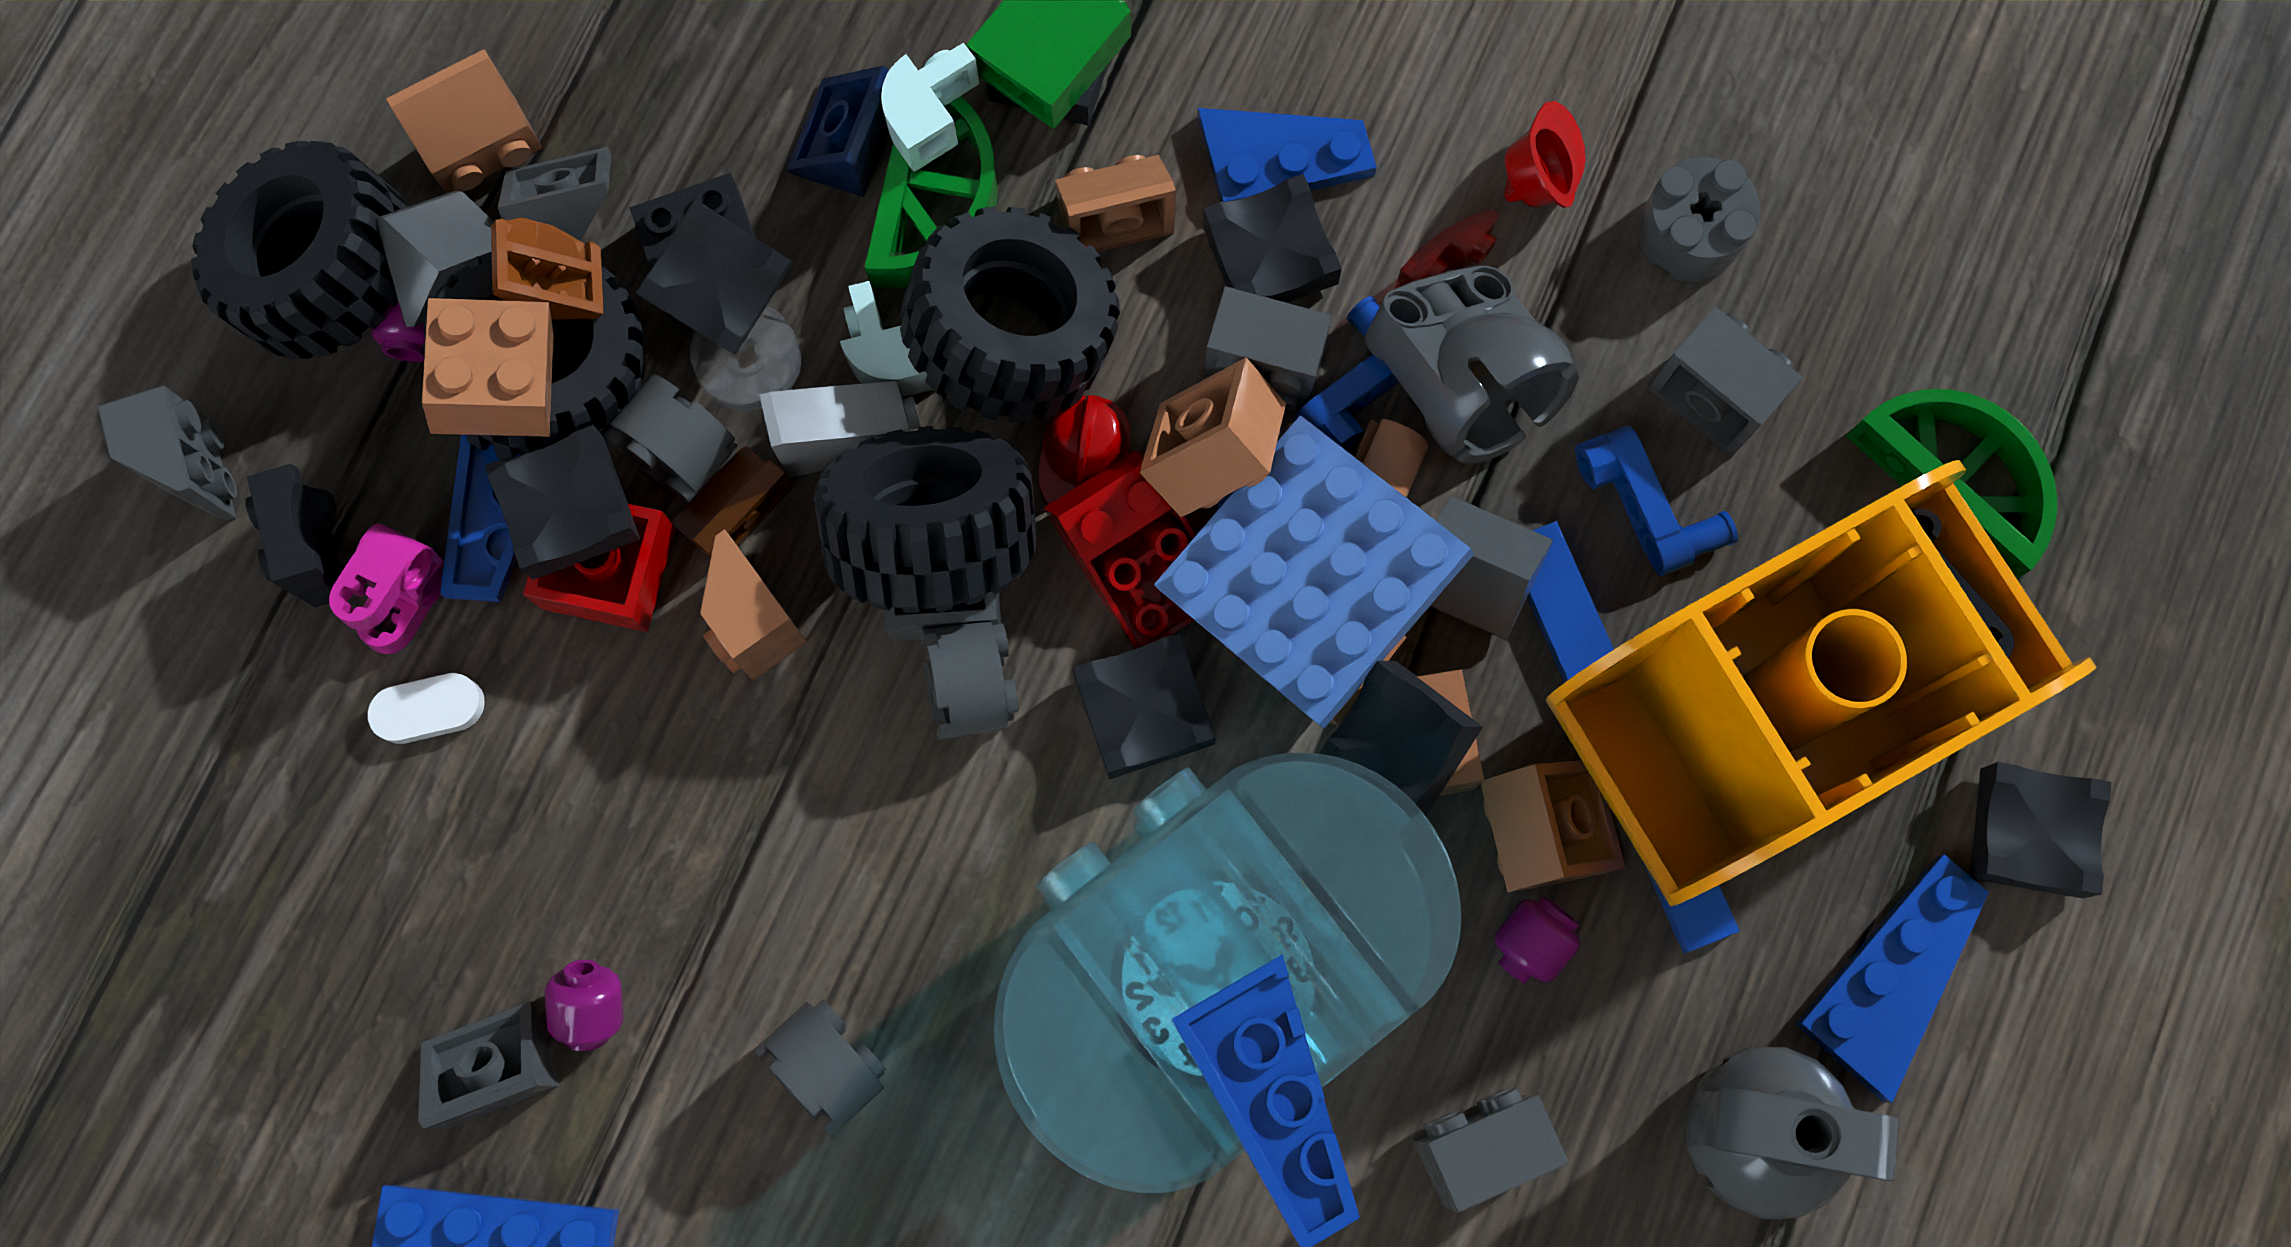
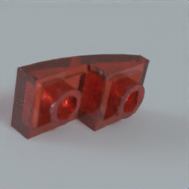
[1395,209,1500,289]

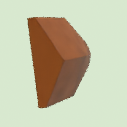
[491,217,603,320]

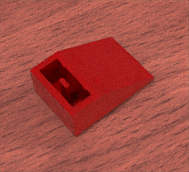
[1043,450,1196,649]

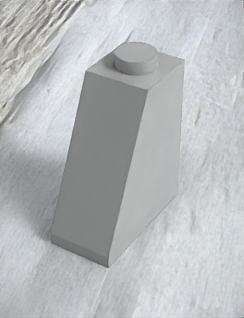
[759,381,921,479]

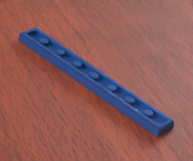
[1527,521,1740,954]

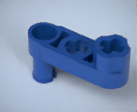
[1293,296,1399,452]
[1574,425,1738,576]

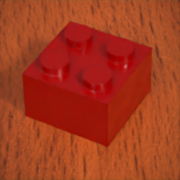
[523,504,676,632]

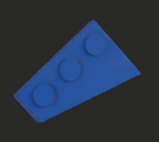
[1197,108,1377,202]

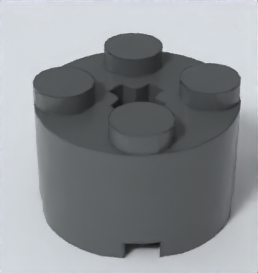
[1638,157,1760,282]
[602,374,738,503]
[921,621,1019,741]
[753,1000,886,1138]

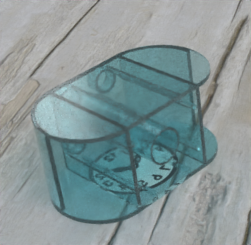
[994,753,1461,1193]

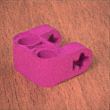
[329,523,444,654]

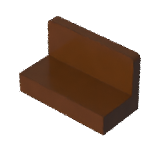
[672,446,793,559]

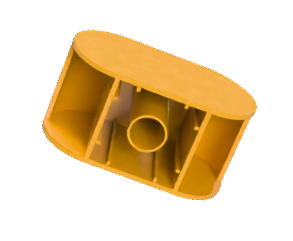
[1546,460,2097,907]

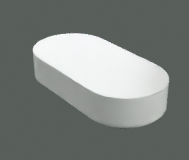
[368,673,485,744]

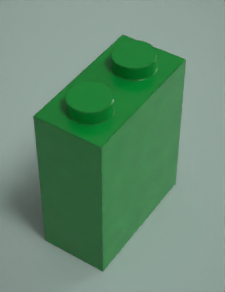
[966,0,1131,130]

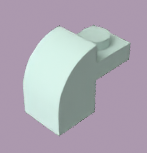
[881,42,980,172]
[840,281,933,397]

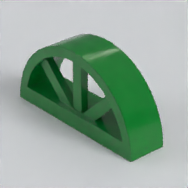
[865,96,998,289]
[1845,389,2057,579]

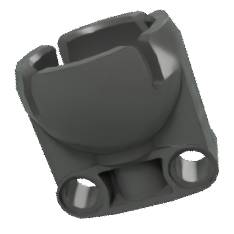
[1365,266,1579,464]
[1685,1047,1900,1219]

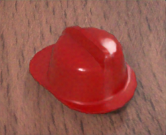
[1504,101,1586,208]
[1039,395,1131,505]

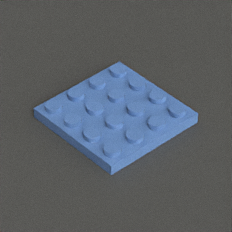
[1154,415,1474,729]

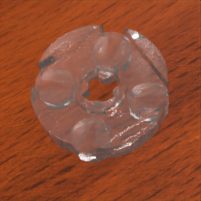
[690,306,801,411]

